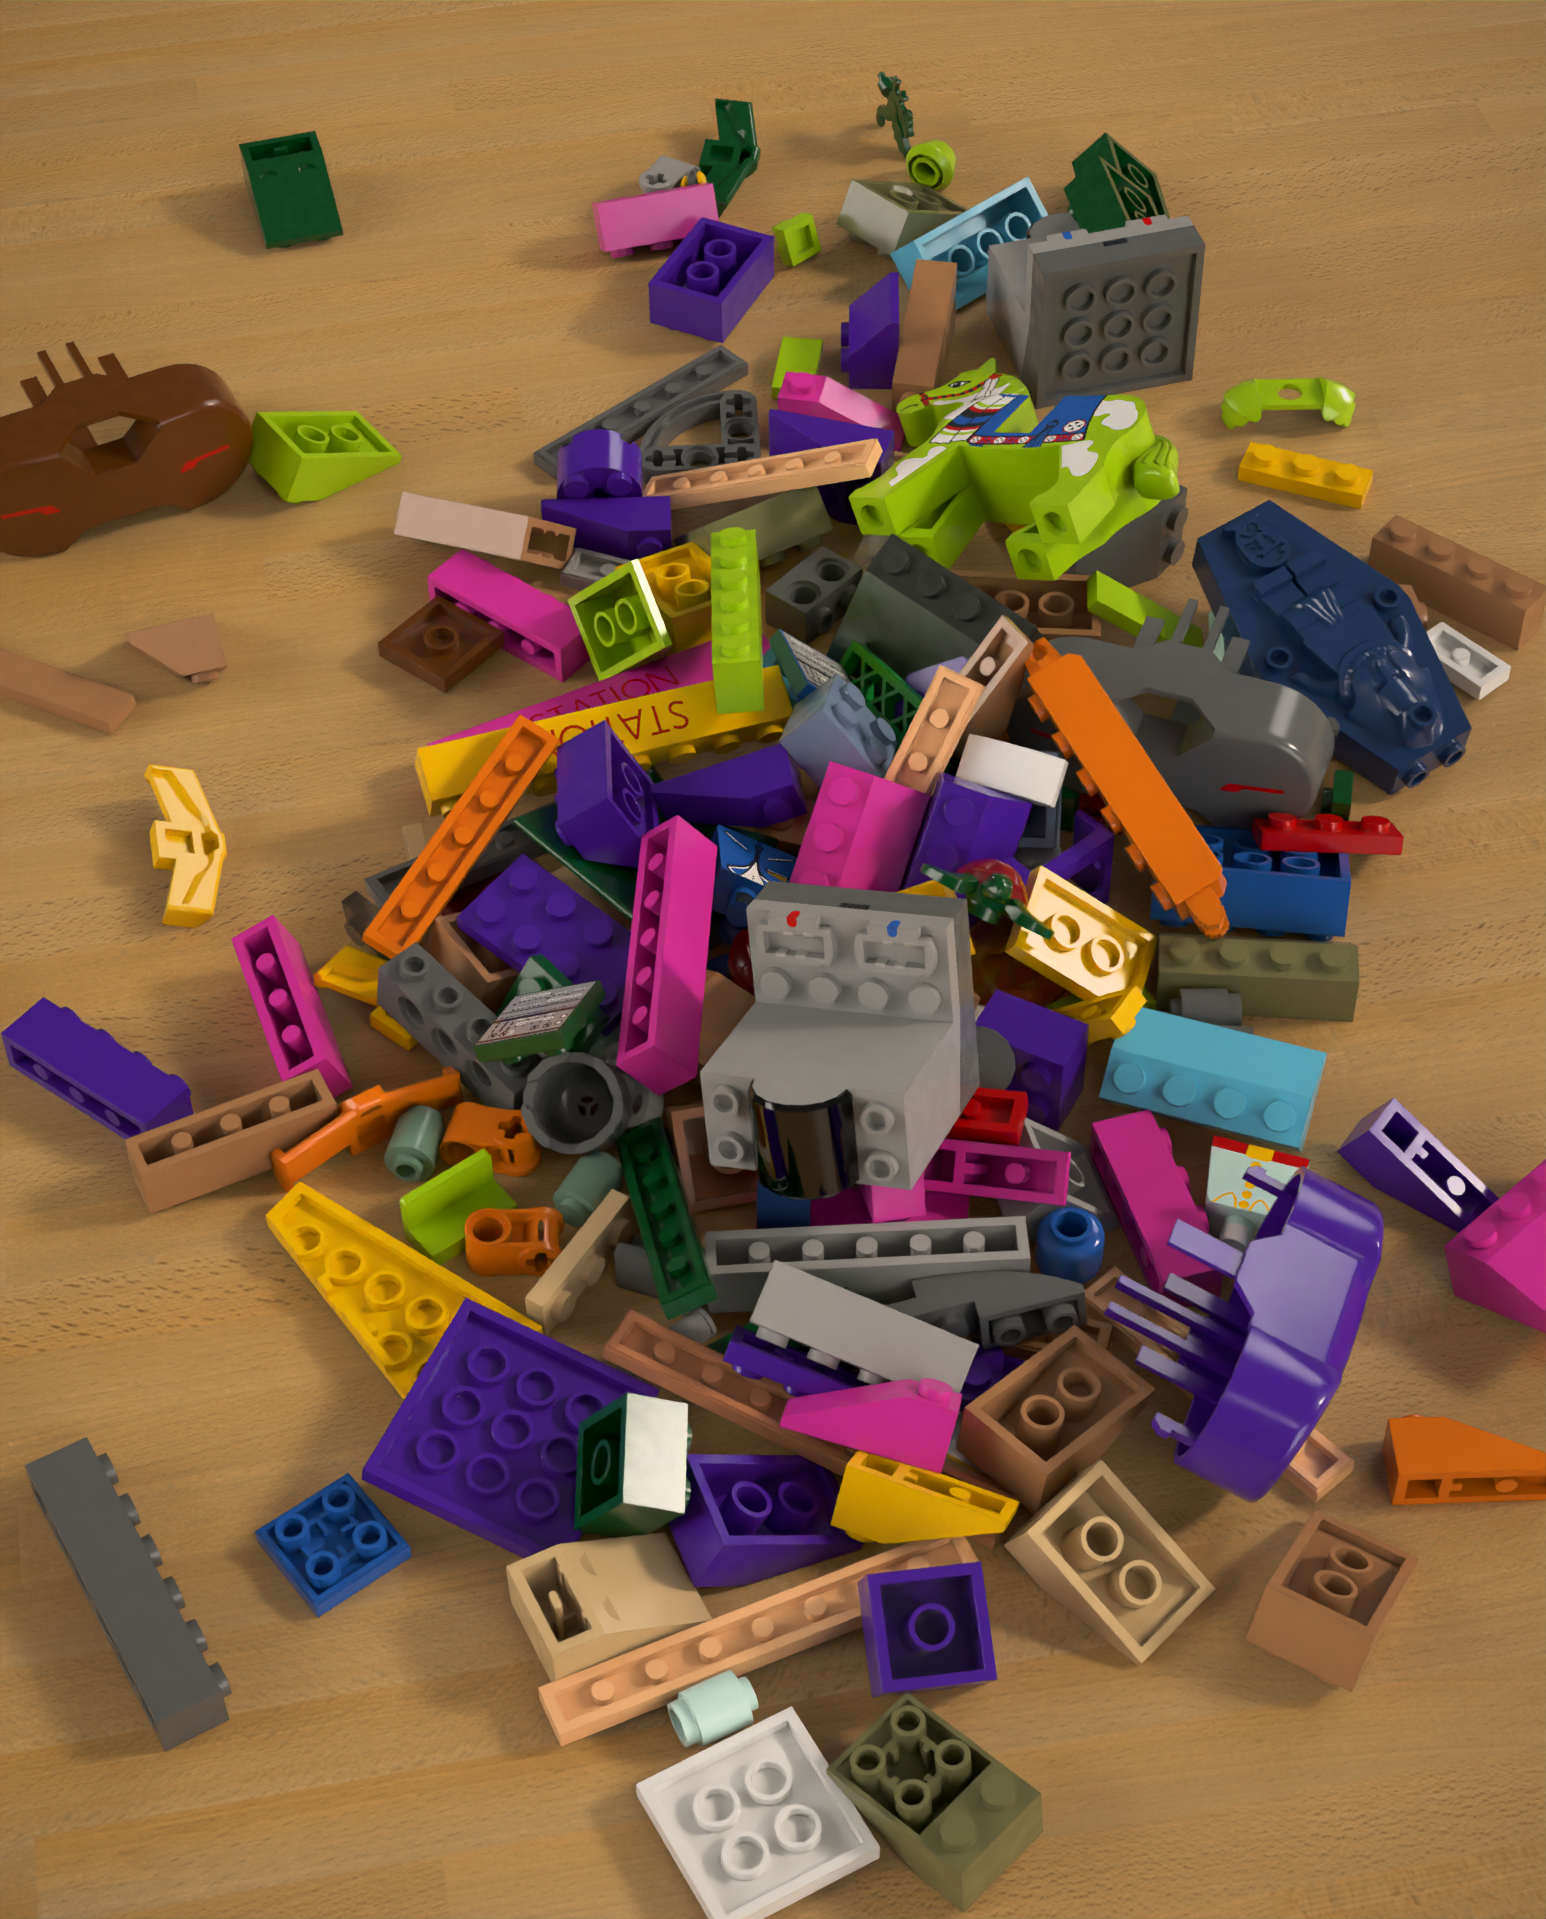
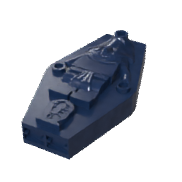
[1192,500,1472,795]

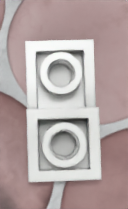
[956,734,1069,808]

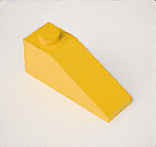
[830,1450,1019,1544]

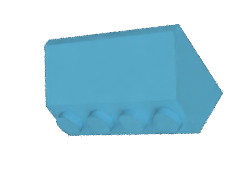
[890,176,1048,310]
[1099,1007,1327,1152]

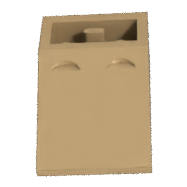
[506,1533,712,1682]

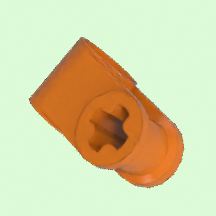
[439,1102,542,1177]
[464,1206,565,1277]

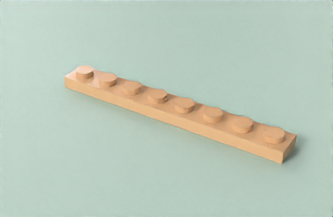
[538,1536,979,1747]

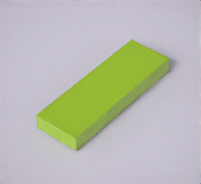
[1087,570,1203,648]

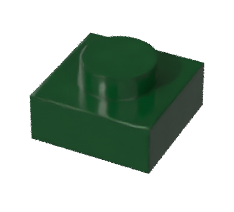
[1320,770,1354,821]

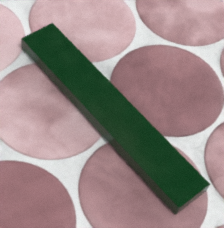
[615,1116,718,1320]

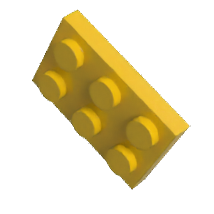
[1005,865,1158,1000]

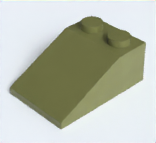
[836,180,968,261]

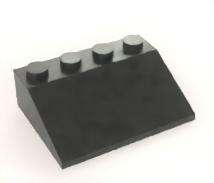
[826,533,1043,696]

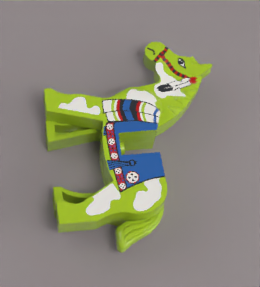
[848,358,1180,581]

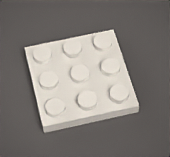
[636,1706,880,1919]

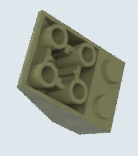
[826,1691,1043,1913]

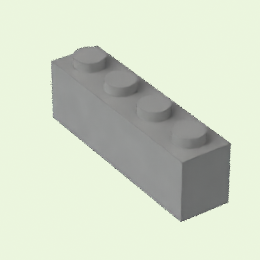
[749,1260,979,1393]

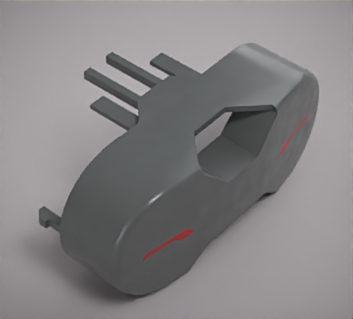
[1007,598,1340,830]

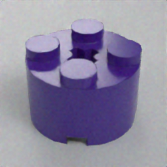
[557,429,643,499]

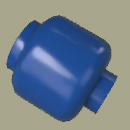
[1035,1207,1105,1284]

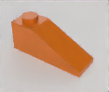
[1382,1414,1546,1505]

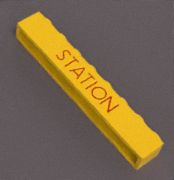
[415,665,793,818]

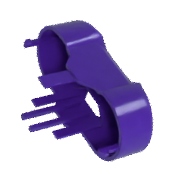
[1104,1166,1384,1503]

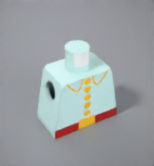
[1204,1135,1310,1253]

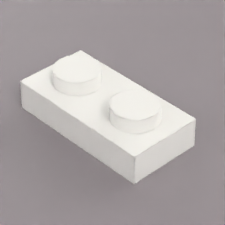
[1427,622,1511,700]

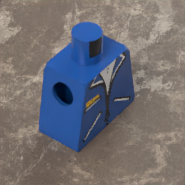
[710,824,797,927]

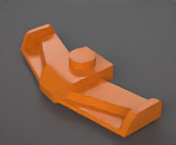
[270,1066,463,1193]

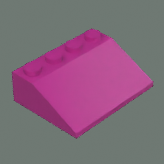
[1444,1159,1546,1333]

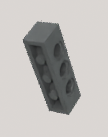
[377,942,543,1110]

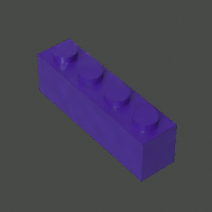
[1,997,194,1139]

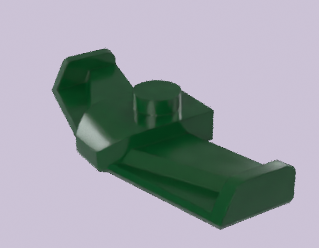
[699,98,761,218]

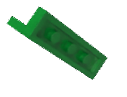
[839,639,953,774]

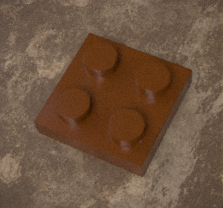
[378,595,505,693]

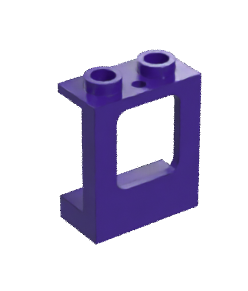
[996,809,1115,934]

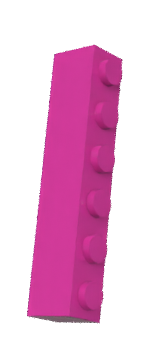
[616,815,717,1096]

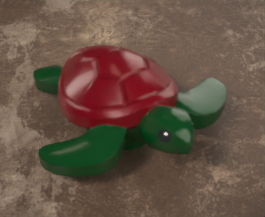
[920,859,1055,940]

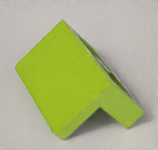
[399,1149,518,1265]

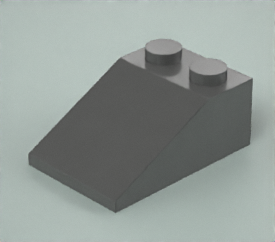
[1067,484,1188,588]

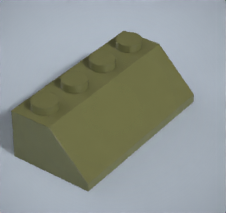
[1155,932,1359,1022]

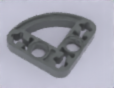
[640,390,761,484]

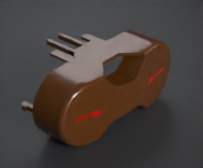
[0,342,253,557]

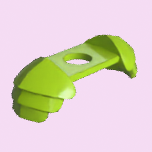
[1220,377,1356,429]

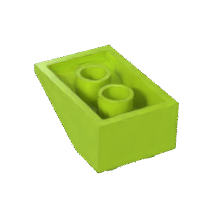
[249,411,402,504]
[567,559,672,681]

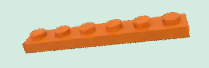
[362,714,560,959]

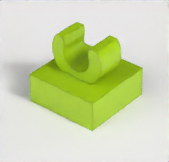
[771,212,822,267]

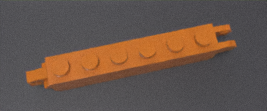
[1024,637,1230,940]

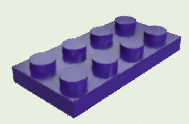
[456,853,631,1037]

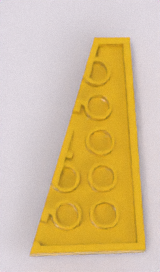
[266,1182,544,1400]

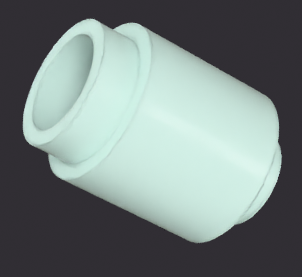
[667,1670,759,1747]

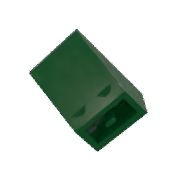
[239,131,343,249]

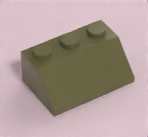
[673,486,834,568]

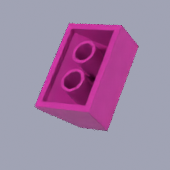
[789,761,932,892]

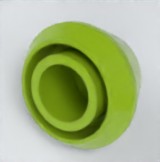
[906,140,956,191]

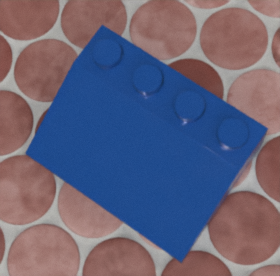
[1150,824,1351,941]

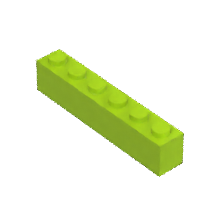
[711,527,765,714]

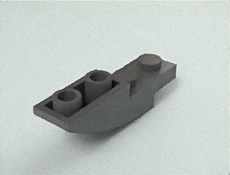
[885,1271,1087,1350]

